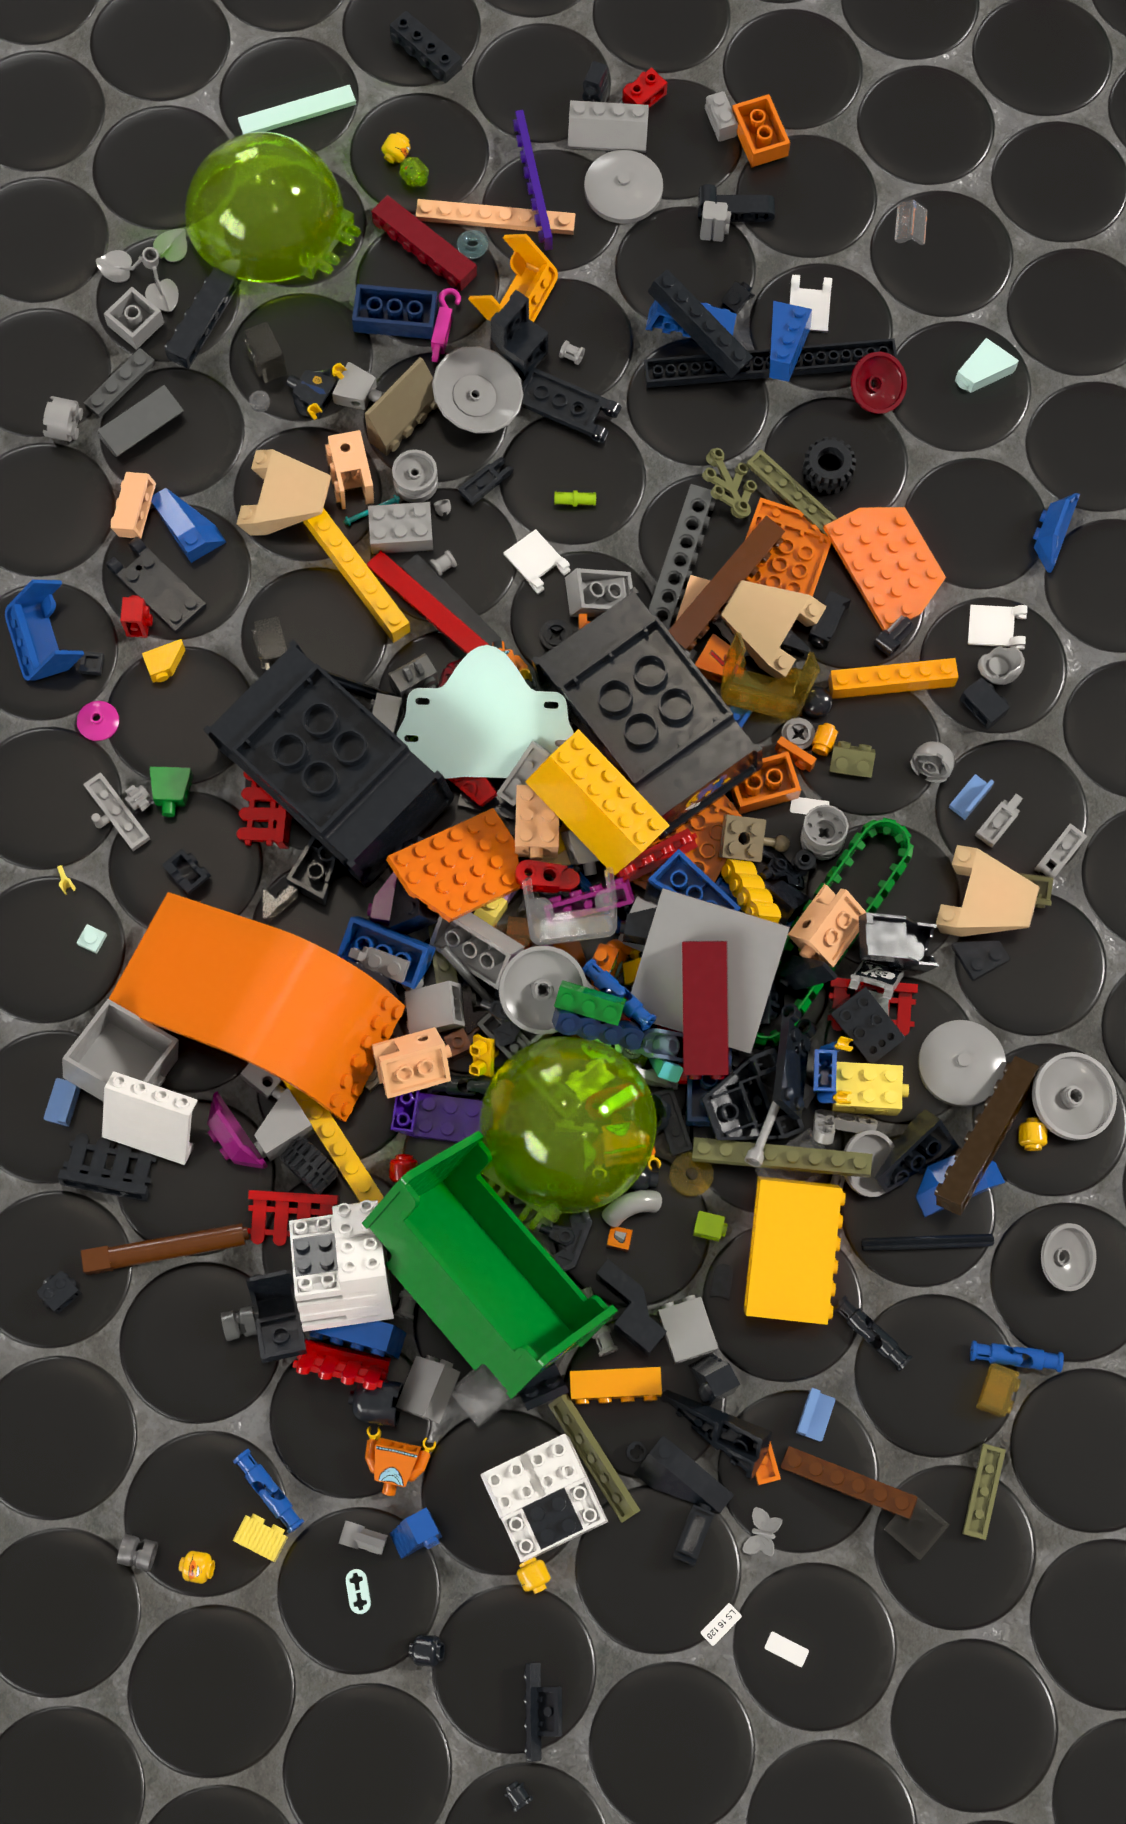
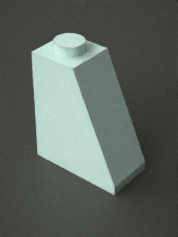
[955,338,1019,393]

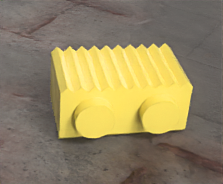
[233,1514,288,1562]

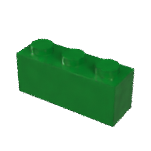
[554,980,626,1026]

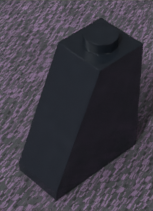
[619,907,657,945]

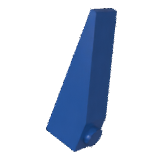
[151,488,226,563]

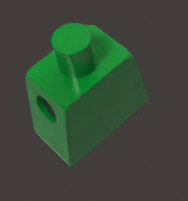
[150,767,193,817]

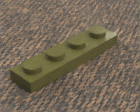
[962,1443,1006,1540]

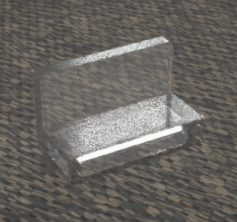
[895,199,927,245]

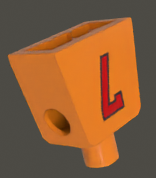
[695,634,746,684]

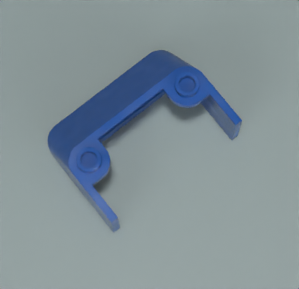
[5,579,84,681]

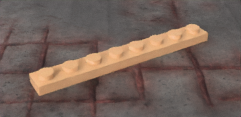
[416,199,575,235]

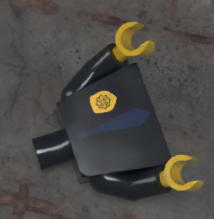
[286,363,347,420]

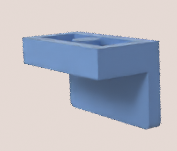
[948,774,994,820]
[44,1078,81,1127]
[796,1388,835,1442]

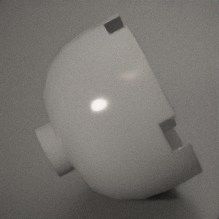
[910,741,955,783]

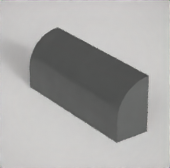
[98,385,184,457]

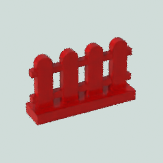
[237,772,292,849]
[616,828,698,882]
[827,978,918,1036]
[248,1190,340,1246]
[292,1339,391,1390]

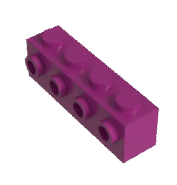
[543,877,635,927]

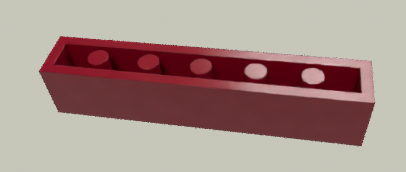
[371,195,477,291]

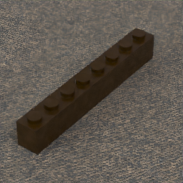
[934,1056,1039,1216]

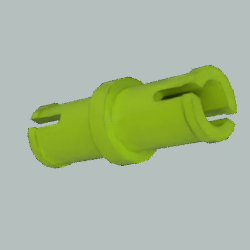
[554,490,596,507]

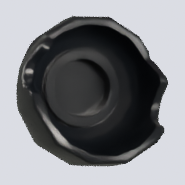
[800,686,833,718]

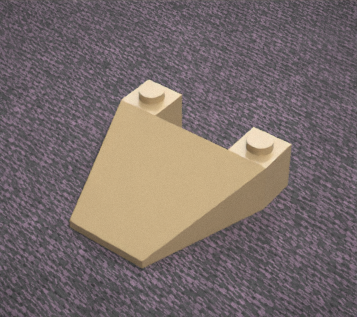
[237,449,331,536]
[720,580,826,679]
[936,845,1040,937]

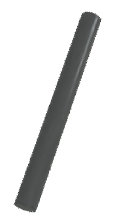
[439,945,494,1002]

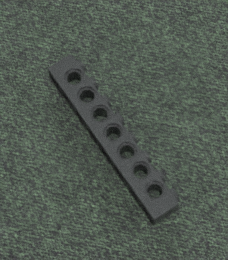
[649,484,716,630]

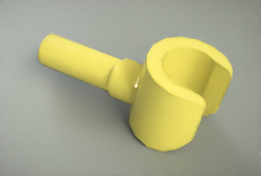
[57,865,76,895]

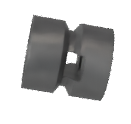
[117,1534,158,1572]

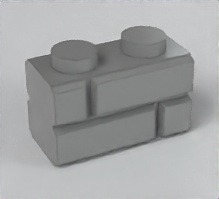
[705,91,738,142]
[700,201,731,242]

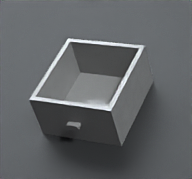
[62,999,179,1102]

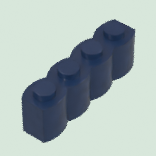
[552,1007,644,1050]

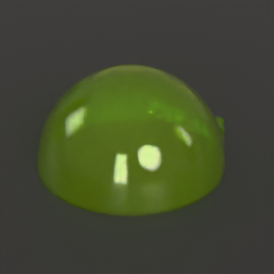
[185,132,362,283]
[479,1035,657,1230]

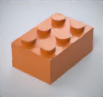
[732,94,790,168]
[731,751,801,814]

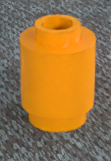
[812,723,838,756]

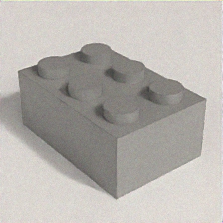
[368,502,433,554]

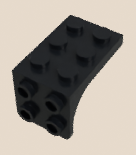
[246,1269,307,1363]

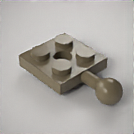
[719,815,790,862]

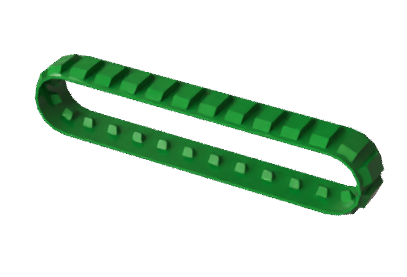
[753,818,914,1050]

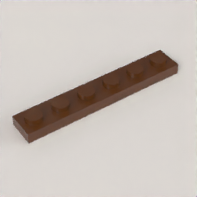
[781,1446,918,1520]

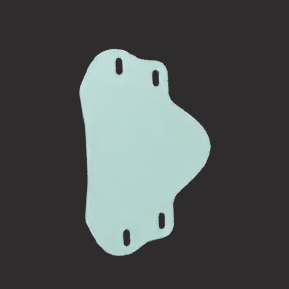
[397,645,574,779]

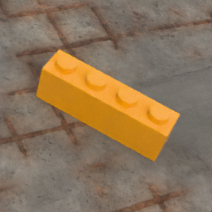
[569,1367,662,1405]

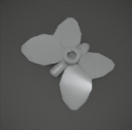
[742,1507,782,1556]

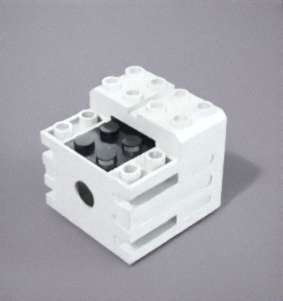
[289,1200,394,1332]
[480,1434,608,1562]

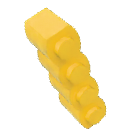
[721,859,781,923]

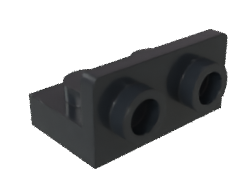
[519,1363,569,1411]

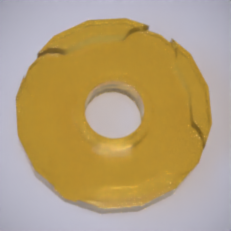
[669,1152,714,1197]

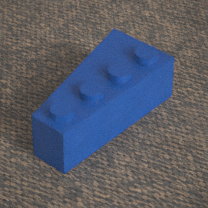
[769,301,812,382]

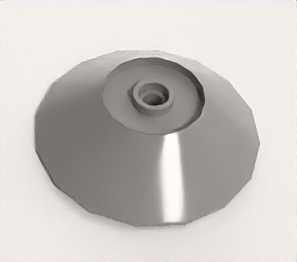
[432,346,523,433]

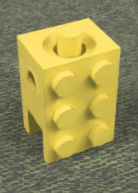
[832,1062,909,1116]

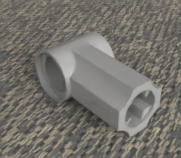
[339,1521,388,1555]

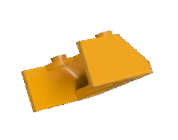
[468,234,558,322]

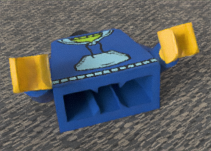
[813,1036,853,1105]

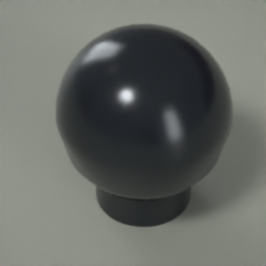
[622,1162,659,1192]

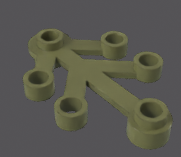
[702,448,757,519]

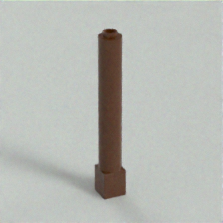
[81,1223,250,1276]

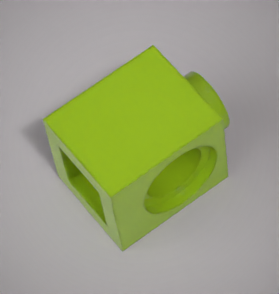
[693,1211,728,1242]

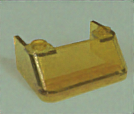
[721,632,820,720]

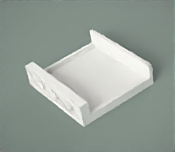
[102,1071,197,1165]

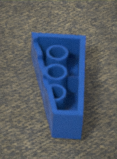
[645,300,737,337]
[648,849,741,912]
[307,1321,407,1359]
[389,1507,442,1559]

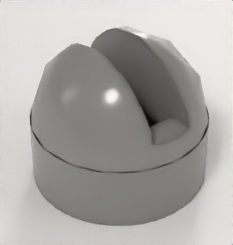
[434,499,451,516]

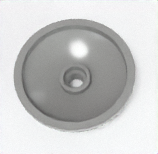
[844,1130,895,1197]
[1041,1223,1096,1291]

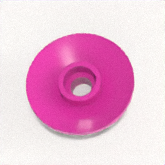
[77,701,119,741]

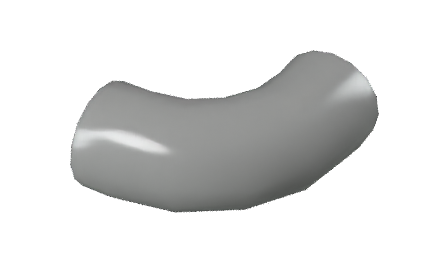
[602,1190,662,1227]

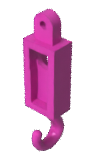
[431,288,461,363]

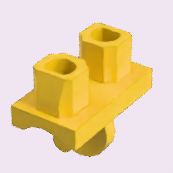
[469,1034,499,1077]

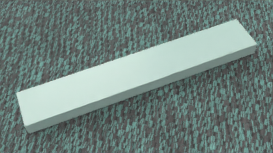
[238,85,356,138]

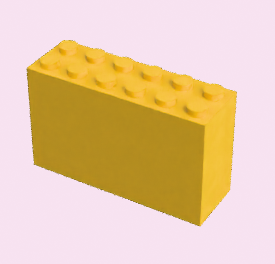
[525,729,670,876]
[744,1176,845,1325]

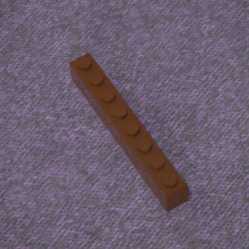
[668,516,785,653]

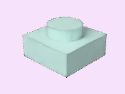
[77,924,107,954]

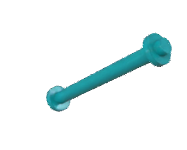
[344,494,400,526]

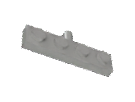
[83,772,150,851]

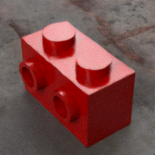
[622,67,668,108]
[120,595,153,638]

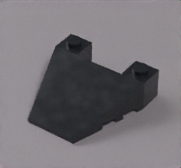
[701,1048,806,1141]

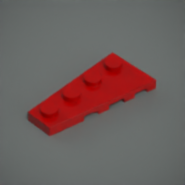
[447,777,497,807]

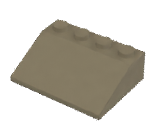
[365,357,438,456]

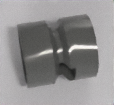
[221,1305,257,1342]

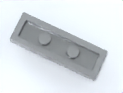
[496,741,551,806]

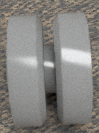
[392,450,438,503]

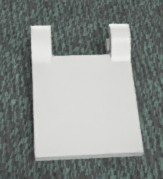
[790,275,832,333]
[503,529,570,594]
[968,605,1027,650]

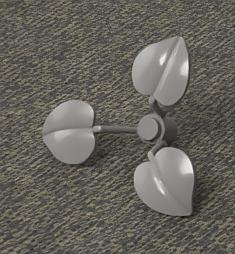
[96,229,187,312]

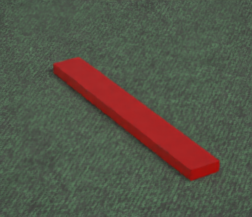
[366,551,489,654]

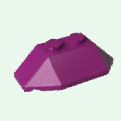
[207,1092,268,1169]

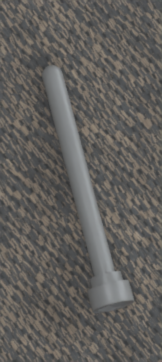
[745,1101,780,1167]

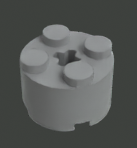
[43,396,83,442]

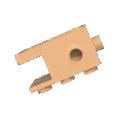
[325,430,374,509]
[515,785,559,861]
[788,884,866,967]
[372,1027,452,1099]

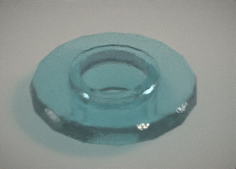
[457,230,488,259]

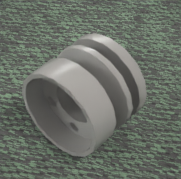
[800,805,849,860]

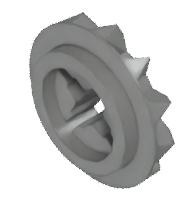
[782,718,815,750]

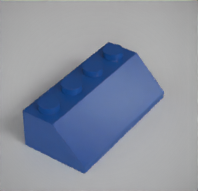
[337,916,436,989]

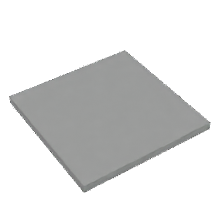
[628,888,790,1054]

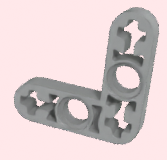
[813,1109,878,1144]

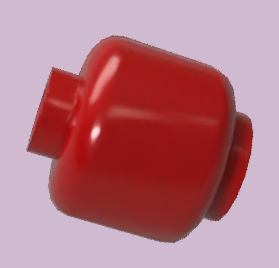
[389,1154,418,1183]

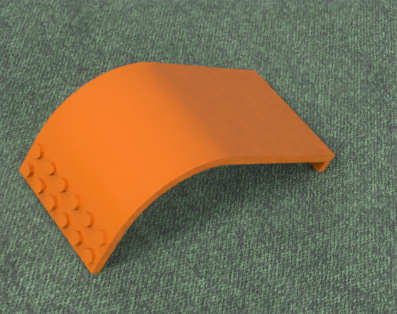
[109,892,406,1122]

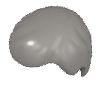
[978,646,1025,685]

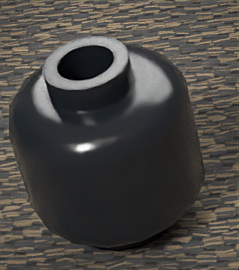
[409,1635,445,1667]

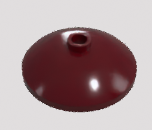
[851,352,907,414]

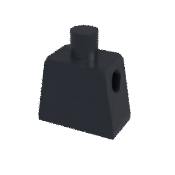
[764,881,811,925]

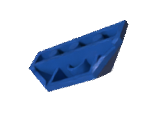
[1033,493,1080,573]
[915,1155,1005,1217]

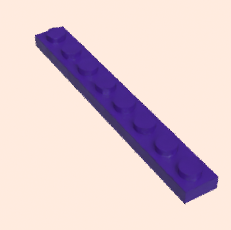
[513,110,553,251]

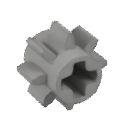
[124,785,151,811]

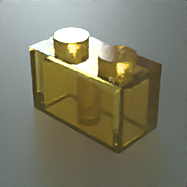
[976,1363,1021,1418]

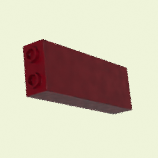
[682,941,729,1079]

